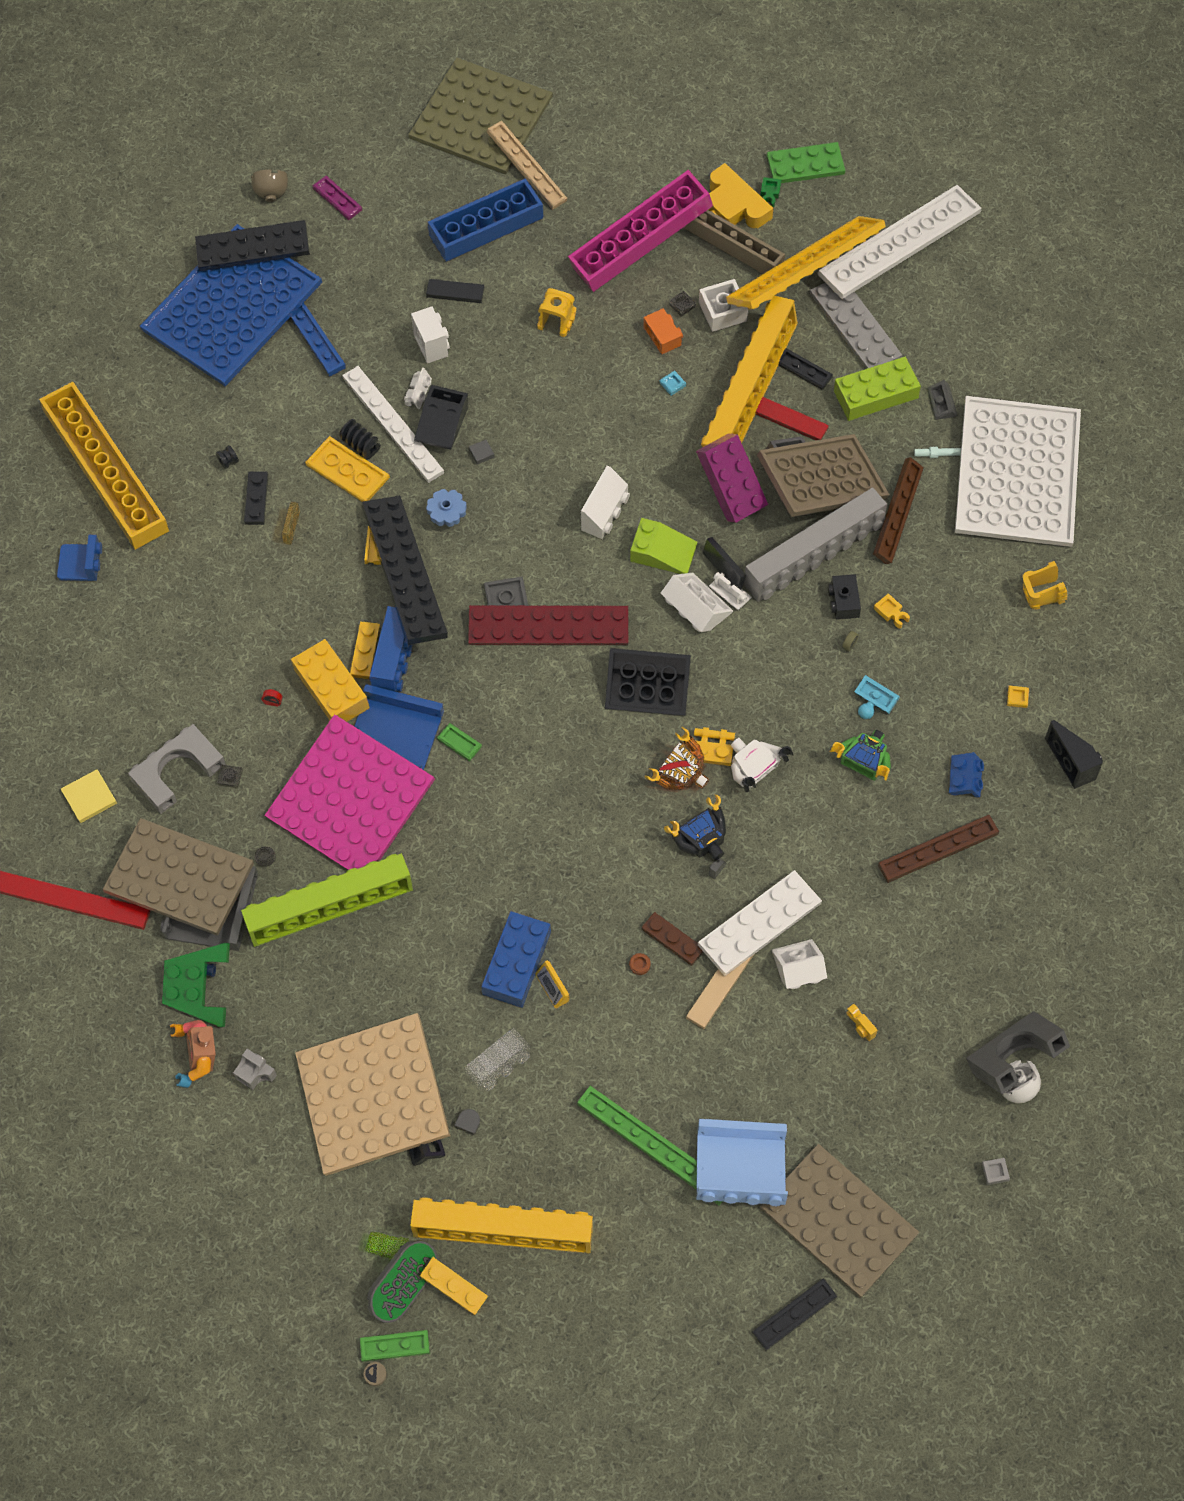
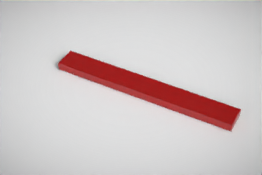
[0,871,151,930]

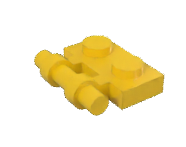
[691,727,735,766]

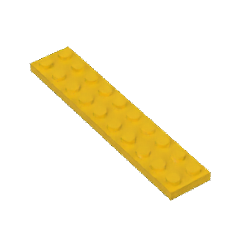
[726,216,886,309]

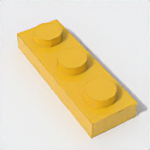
[350,621,380,679]
[419,1257,488,1315]

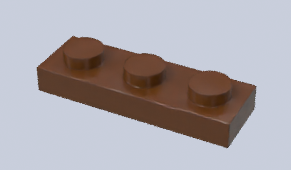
[642,912,703,966]

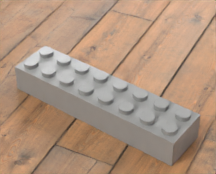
[744,487,887,602]

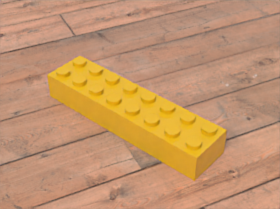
[411,1198,593,1253]

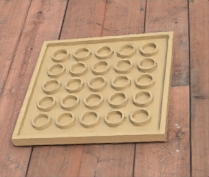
[295,1013,450,1176]

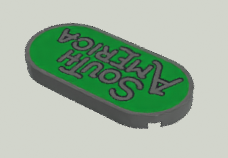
[367,1240,438,1323]

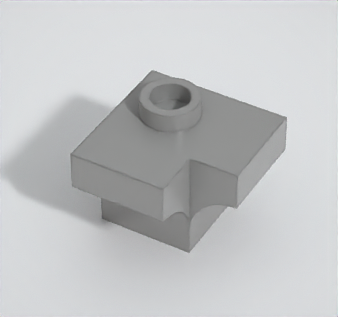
[233,1049,277,1090]

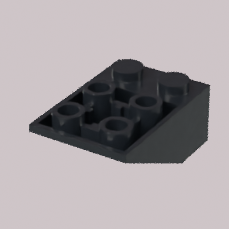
[414,385,468,450]

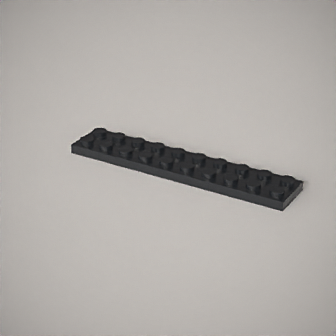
[362,496,448,645]

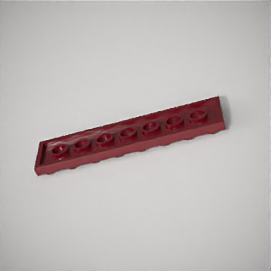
[469,605,628,645]

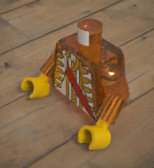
[645,727,710,790]

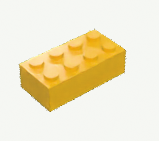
[291,639,370,722]

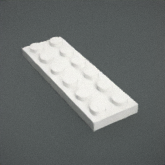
[698,870,822,976]

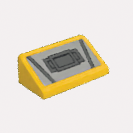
[535,960,569,1008]

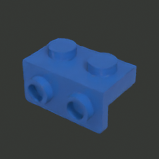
[949,752,984,798]

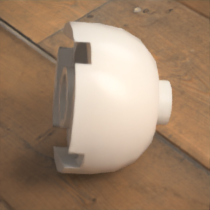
[1002,1060,1041,1104]

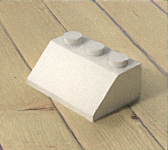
[581,466,630,539]
[661,573,733,632]

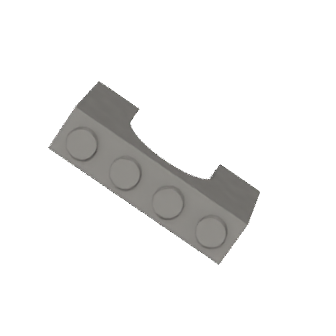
[128,724,226,814]

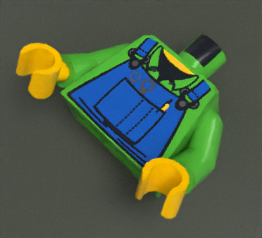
[829,730,891,781]

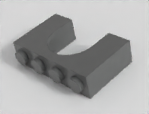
[966,1011,1070,1094]

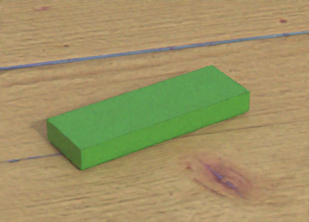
[360,1330,430,1362]

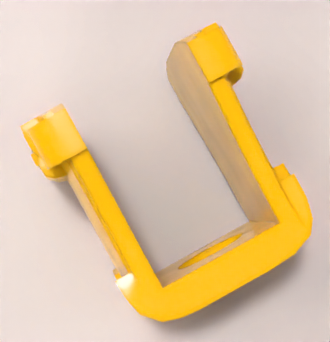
[537,288,576,337]
[1023,561,1067,610]

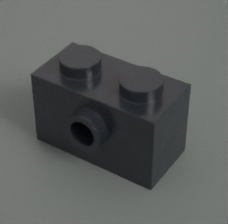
[828,574,861,620]

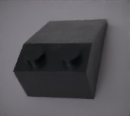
[1045,720,1103,789]

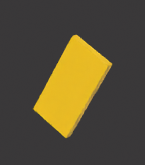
[305,436,390,502]

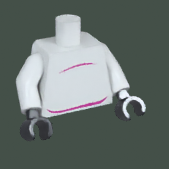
[730,738,794,793]

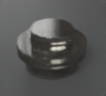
[254,846,276,867]

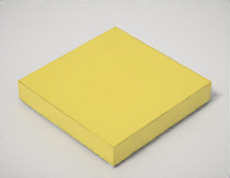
[61,770,117,823]

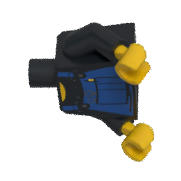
[664,794,726,860]

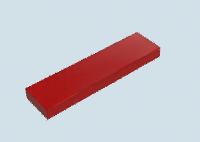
[756,397,829,440]

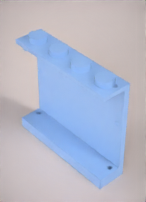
[696,1119,788,1206]

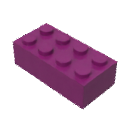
[696,433,768,523]

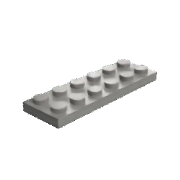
[810,283,902,369]

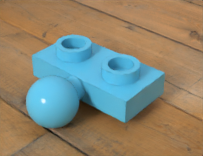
[854,675,900,719]

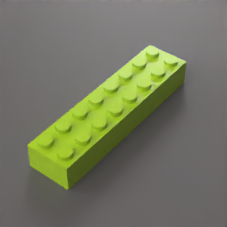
[241,853,413,947]

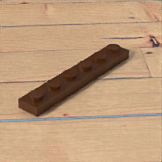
[873,457,924,565]
[878,815,999,883]

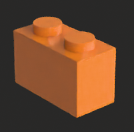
[643,308,683,355]

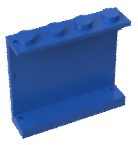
[354,684,444,770]

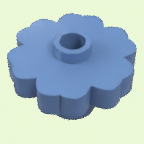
[427,489,467,527]

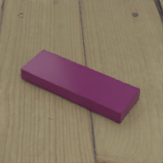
[312,176,362,220]

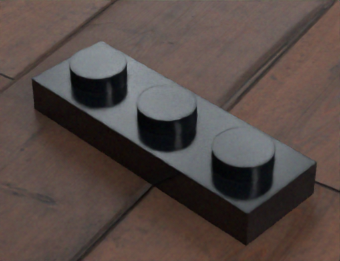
[244,471,268,525]

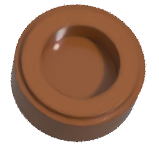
[629,953,651,975]

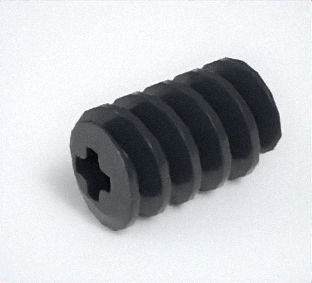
[339,419,381,459]

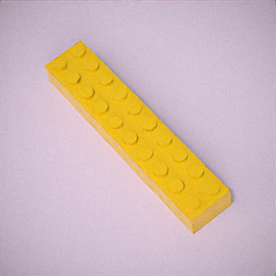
[701,296,798,447]
[39,382,169,550]

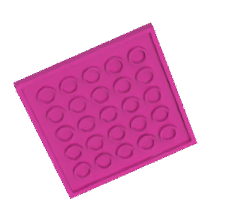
[264,714,435,870]

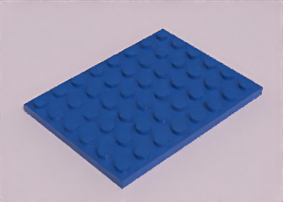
[140,224,322,387]

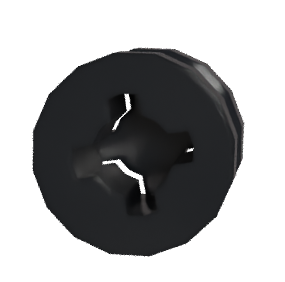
[216,445,239,469]

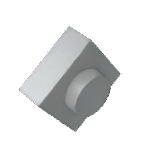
[982,1158,1010,1185]

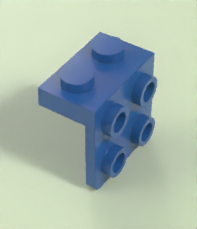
[57,535,102,581]

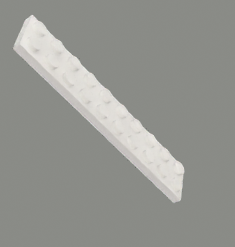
[818,185,982,299]

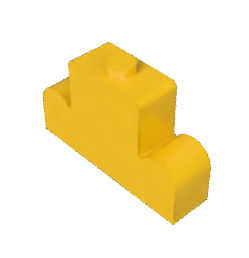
[708,163,773,229]

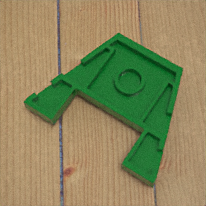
[162,943,230,1027]

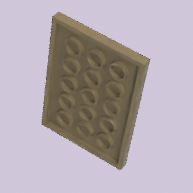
[757,434,889,517]
[103,818,254,936]
[760,1144,919,1298]

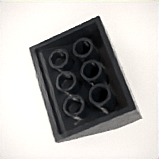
[605,648,691,716]

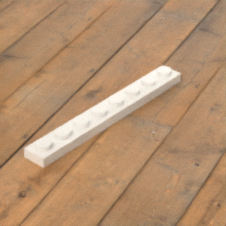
[343,366,444,483]

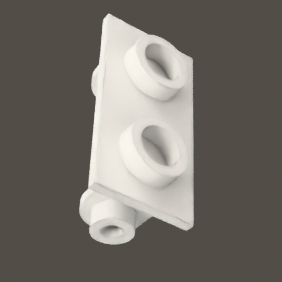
[404,368,432,409]
[709,572,752,610]

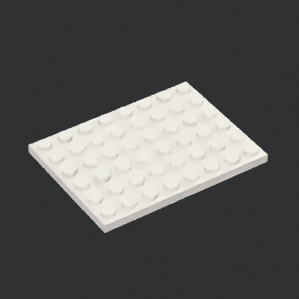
[955,396,1081,547]

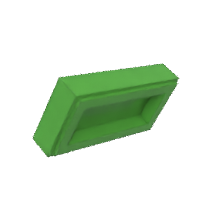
[437,723,482,762]

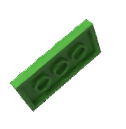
[767,142,845,183]

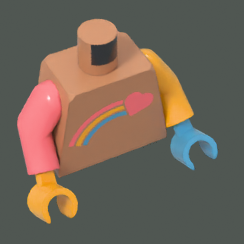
[170,1020,215,1088]

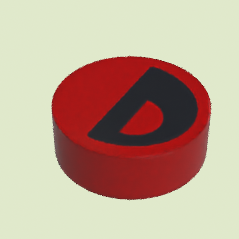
[261,689,283,707]

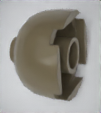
[251,170,288,202]

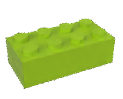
[834,356,921,421]

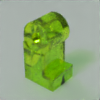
[365,1232,409,1259]

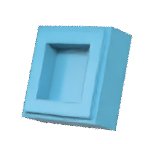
[660,371,686,396]

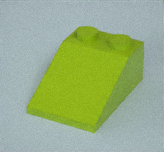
[630,518,698,574]

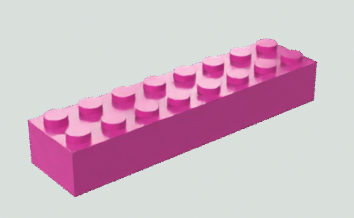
[568,170,713,292]

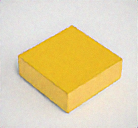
[1007,686,1029,708]

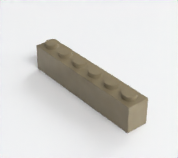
[683,210,785,274]

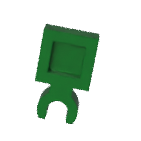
[760,177,781,208]

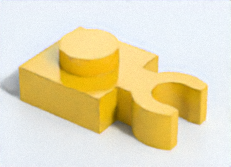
[874,594,910,629]
[846,1004,878,1041]

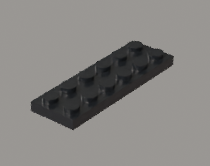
[195,220,310,271]

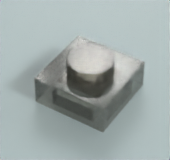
[669,291,696,317]
[217,764,243,788]

